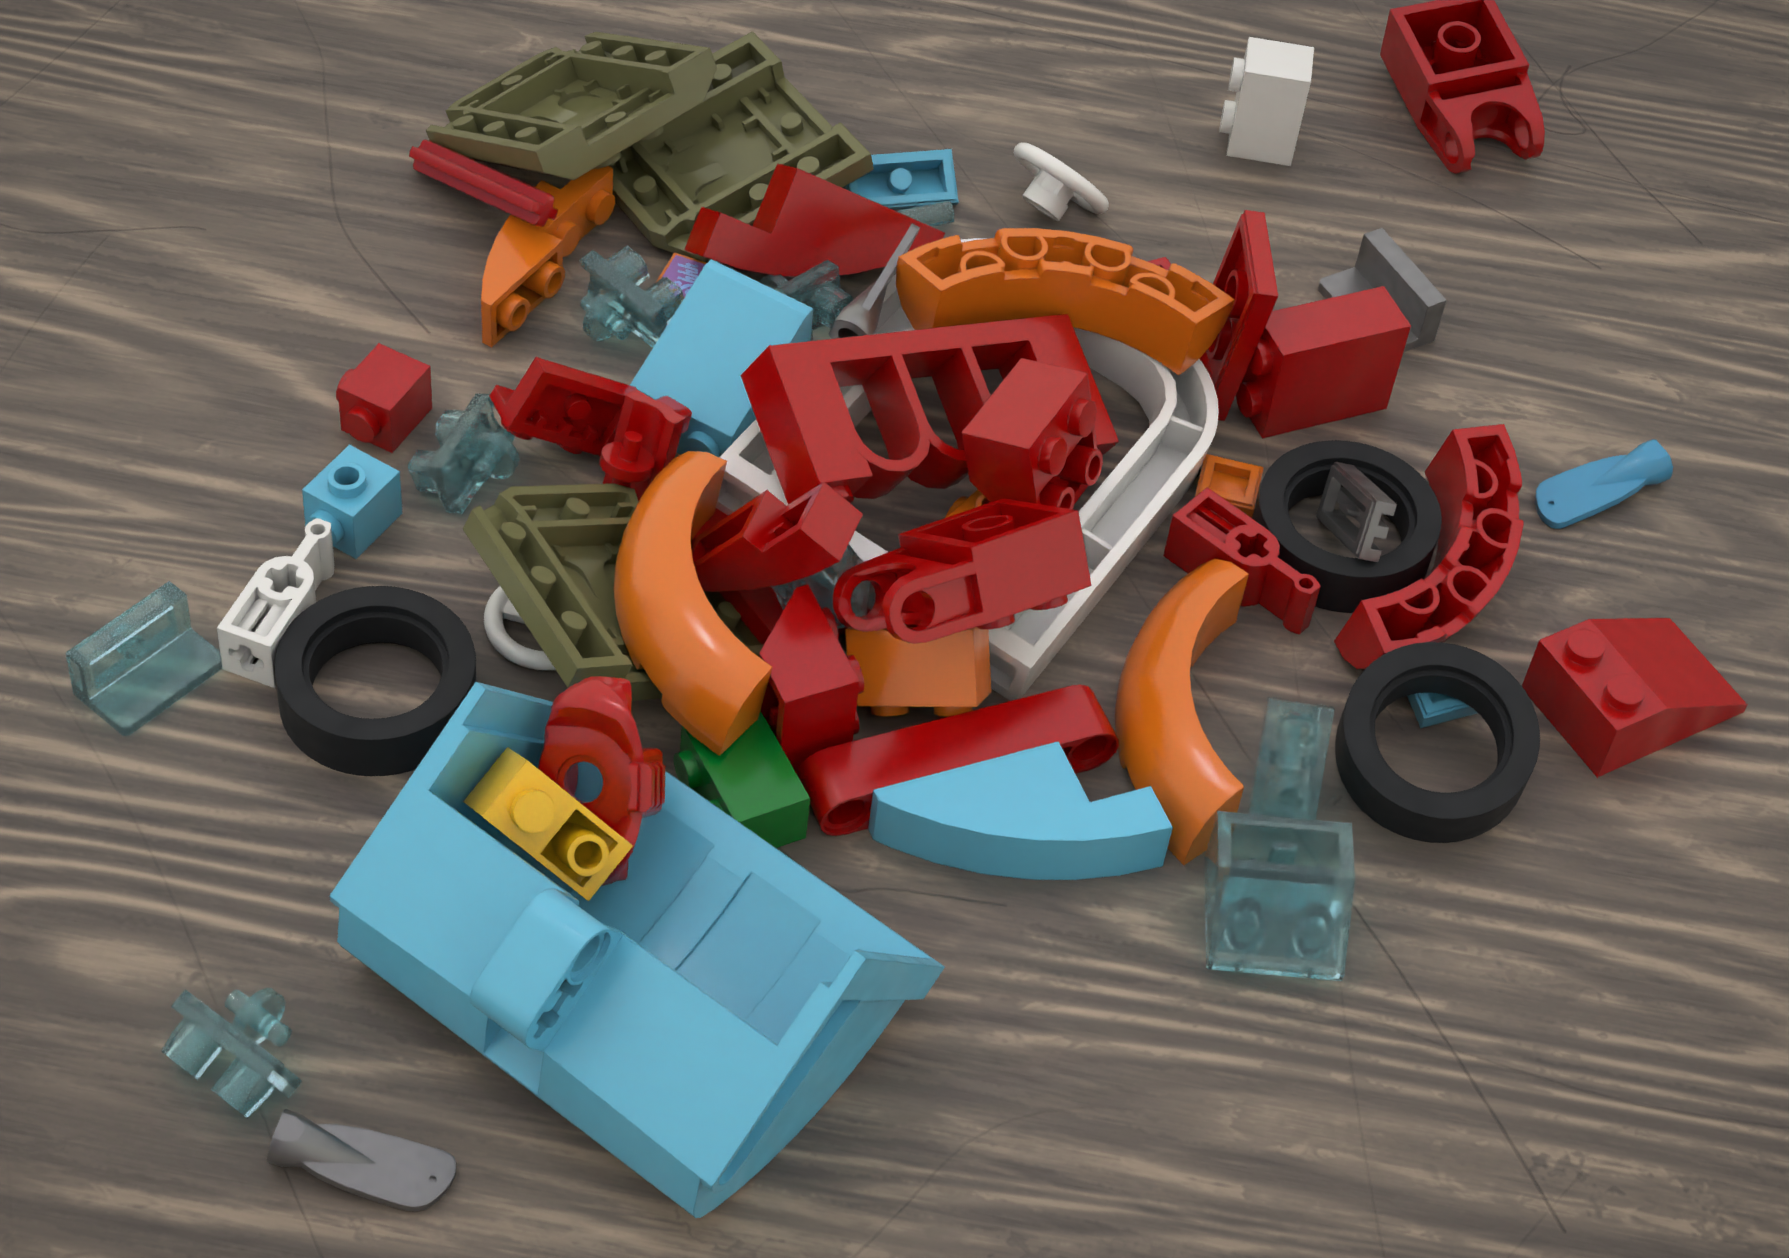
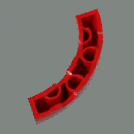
[1334,424,1524,669]

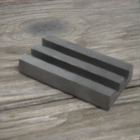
[1316,462,1397,562]

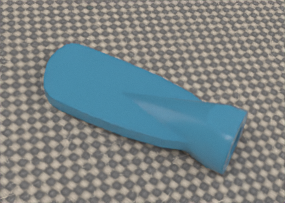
[1535,439,1673,529]

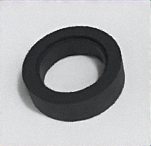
[1252,440,1442,613]
[275,586,477,777]
[1335,642,1540,843]

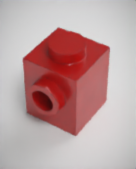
[336,343,432,453]

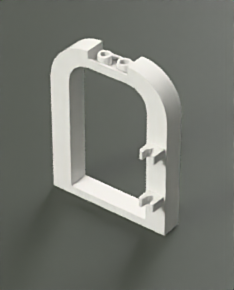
[716,238,1219,701]

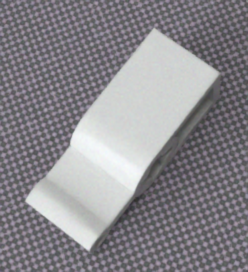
[217,518,335,688]

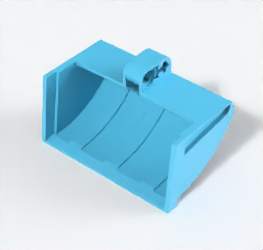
[329,682,945,1218]

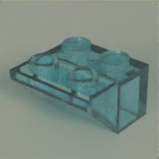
[1204,811,1355,981]

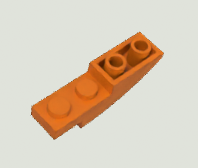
[481,166,615,348]

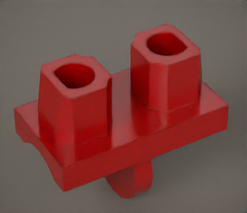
[599,389,692,501]

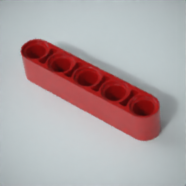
[797,684,1119,836]

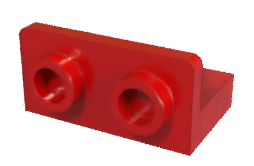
[489,357,637,456]

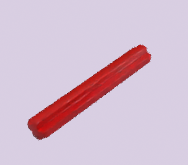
[409,139,558,227]

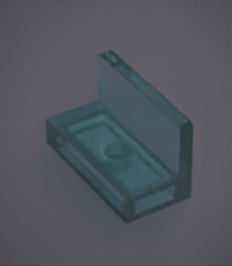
[66,581,222,736]

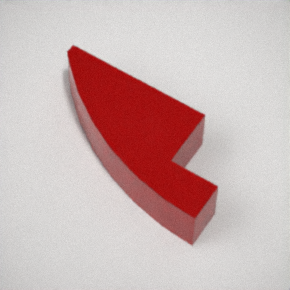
[684,163,945,278]

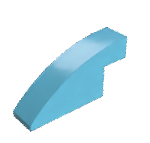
[868,741,1173,880]

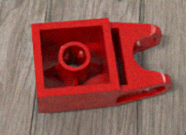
[1380,0,1545,174]
[833,498,1092,644]

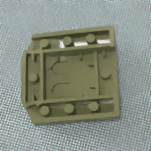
[609,31,874,263]
[426,32,717,180]
[463,483,764,701]

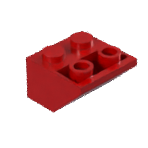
[961,358,1103,509]
[759,584,864,776]

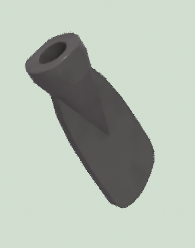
[829,223,920,339]
[267,1109,456,1212]

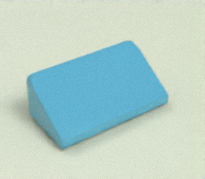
[843,149,959,210]

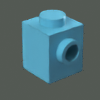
[302,444,402,559]

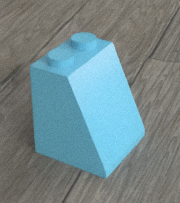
[630,259,813,457]

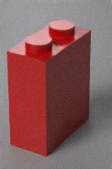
[1236,286,1411,439]

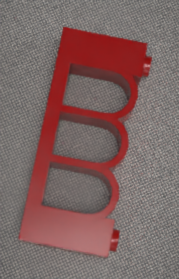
[740,314,1119,505]

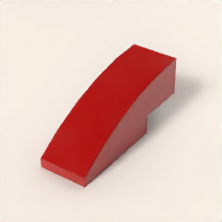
[691,482,863,592]

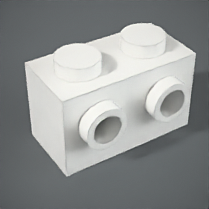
[1219,37,1314,166]

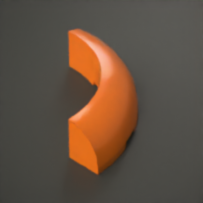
[896,228,1235,375]
[614,451,773,756]
[1115,559,1249,866]

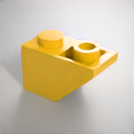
[463,747,633,901]

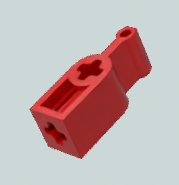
[1163,487,1321,634]

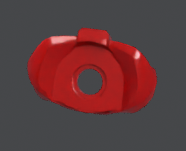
[538,676,666,886]

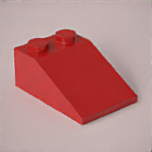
[1522,618,1748,778]

